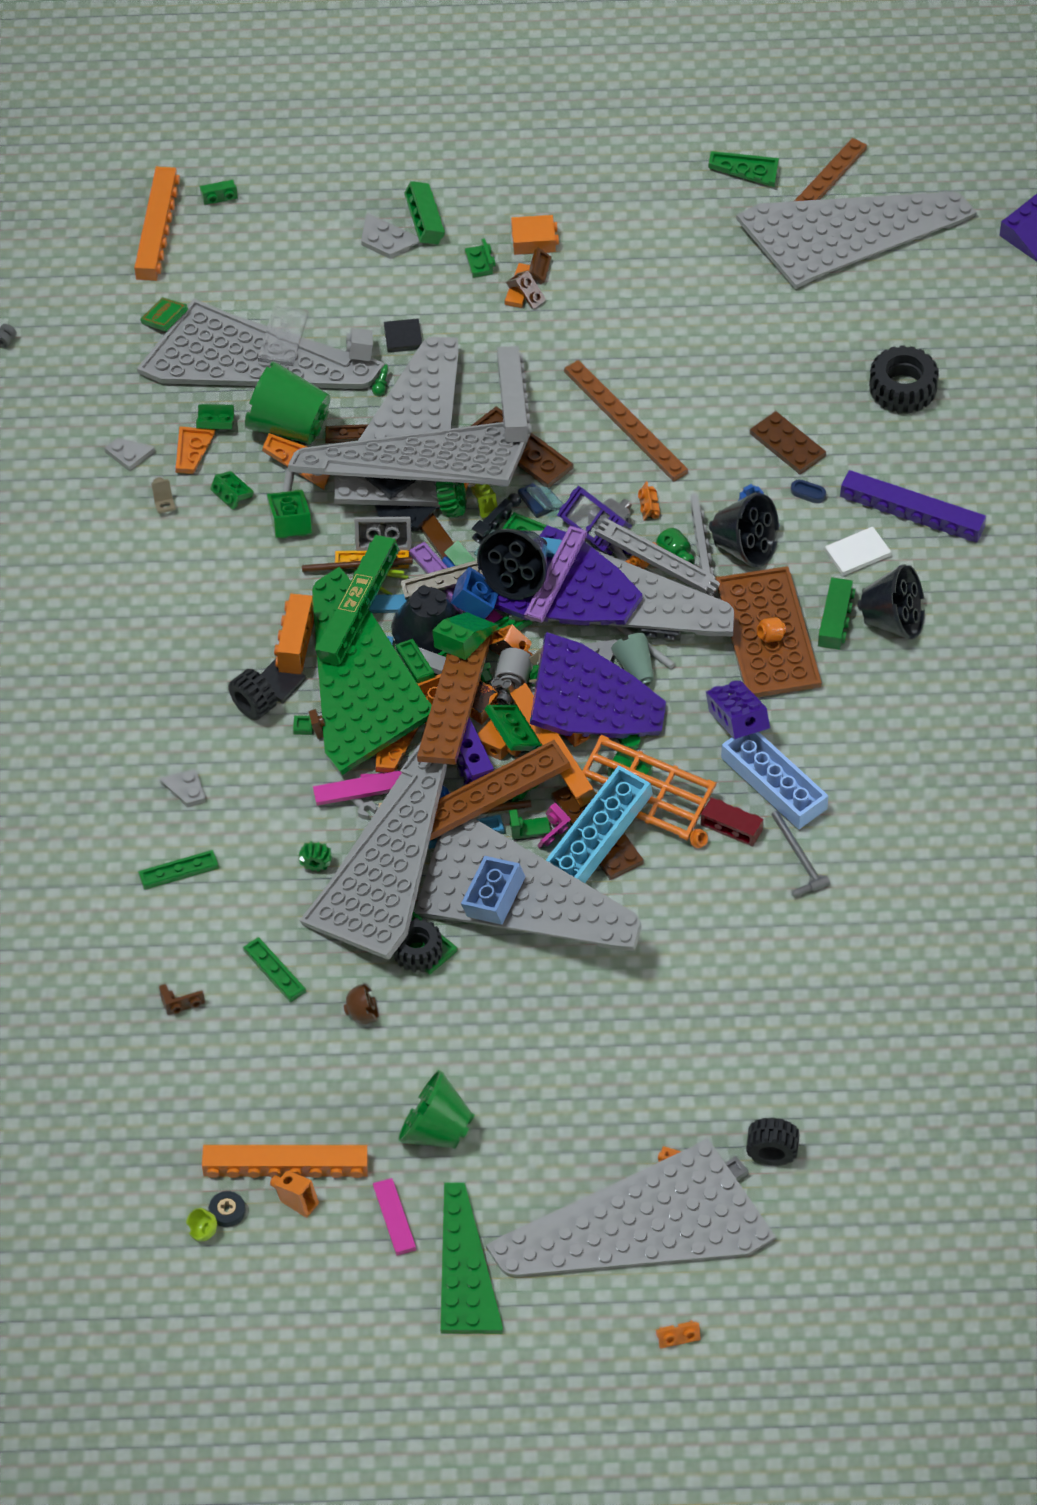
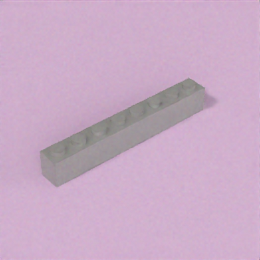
[497,346,531,442]

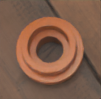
[690,829,708,848]

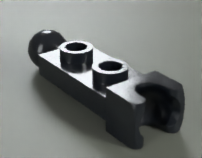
[472,493,521,544]

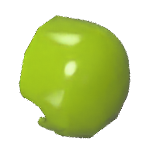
[186,1208,217,1242]

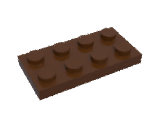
[750,411,826,475]

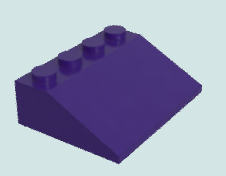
[999,194,1037,262]

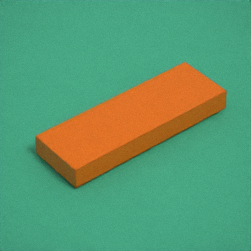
[505,263,530,308]

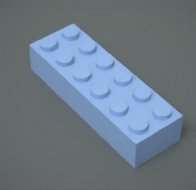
[721,732,829,829]

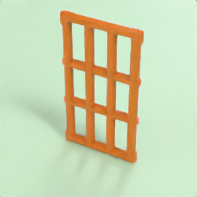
[582,735,717,841]

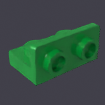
[199,179,238,205]
[465,238,496,278]
[196,404,235,429]
[210,471,254,509]

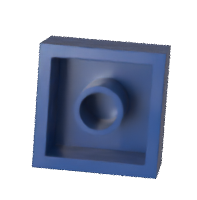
[451,567,498,619]

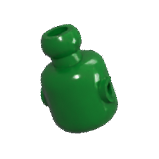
[656,527,695,565]

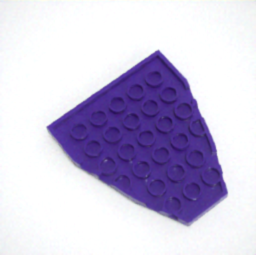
[494,525,643,625]
[529,632,666,738]

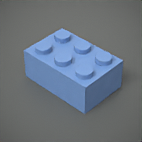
[461,856,526,925]

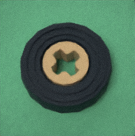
[208,1191,246,1227]

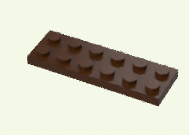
[471,406,574,488]
[551,786,644,880]

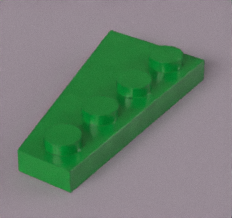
[708,151,779,187]

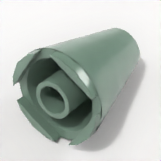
[611,633,654,686]

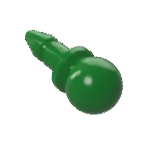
[372,364,388,396]

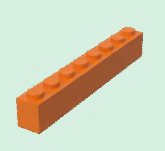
[134,166,180,281]
[202,1145,368,1178]

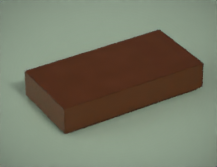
[529,247,551,285]

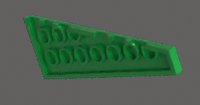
[440,1182,503,1334]

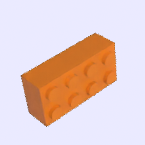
[274,593,314,674]

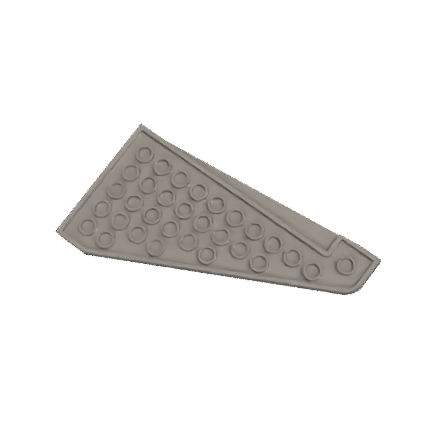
[736,192,977,289]
[137,299,385,389]
[334,337,458,507]
[288,422,532,487]
[509,531,734,636]
[299,743,447,960]
[415,818,642,951]
[486,1137,776,1277]

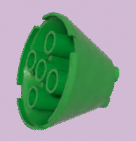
[398,1070,475,1150]

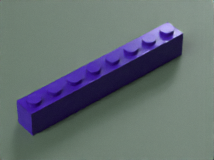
[840,470,986,543]

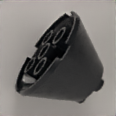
[709,493,779,567]
[477,529,547,600]
[857,564,925,639]
[391,585,462,654]

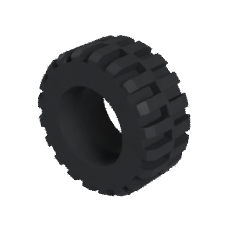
[869,345,939,414]

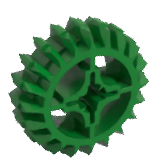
[435,481,467,518]

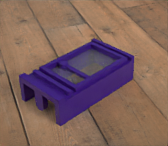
[557,485,632,555]

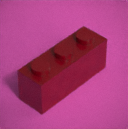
[700,797,764,847]

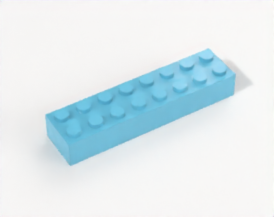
[546,765,653,883]

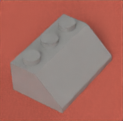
[354,517,412,551]

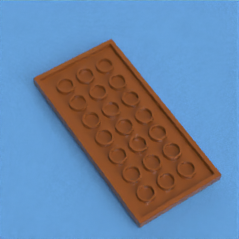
[716,566,822,697]

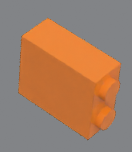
[511,215,559,255]

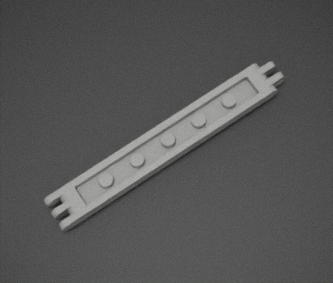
[690,493,716,597]
[594,518,720,593]

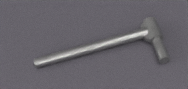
[771,811,830,898]

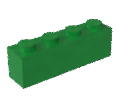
[404,181,445,245]
[818,577,856,650]

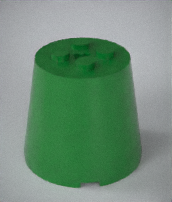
[245,361,331,445]

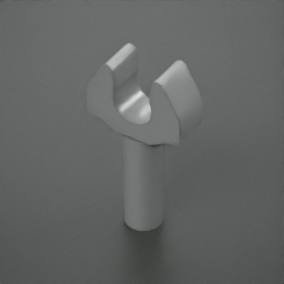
[351,798,376,820]

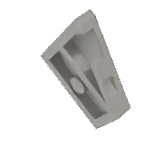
[104,438,155,471]
[160,769,206,807]

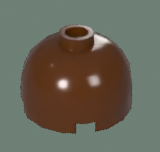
[343,983,379,1024]

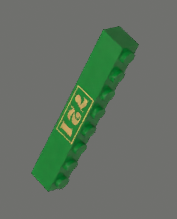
[315,535,400,665]

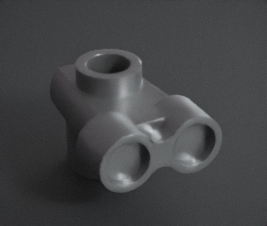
[491,677,517,705]

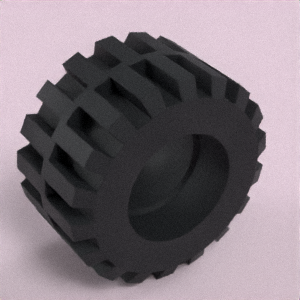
[228,668,277,720]
[393,918,443,973]
[746,1117,800,1166]

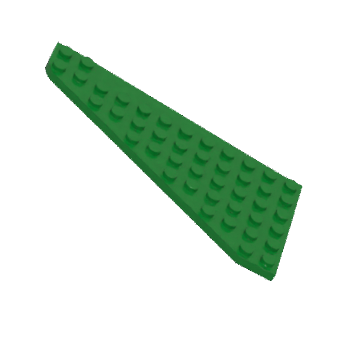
[312,567,432,775]

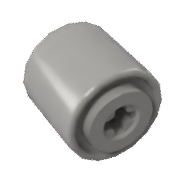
[494,648,533,688]

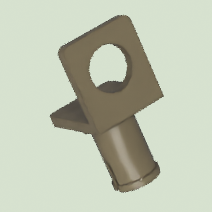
[151,477,176,514]

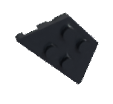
[375,505,440,531]

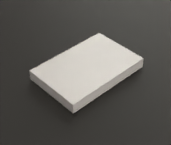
[824,527,891,576]

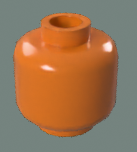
[757,617,786,643]

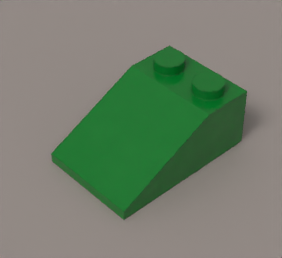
[267,489,312,539]
[433,612,498,660]

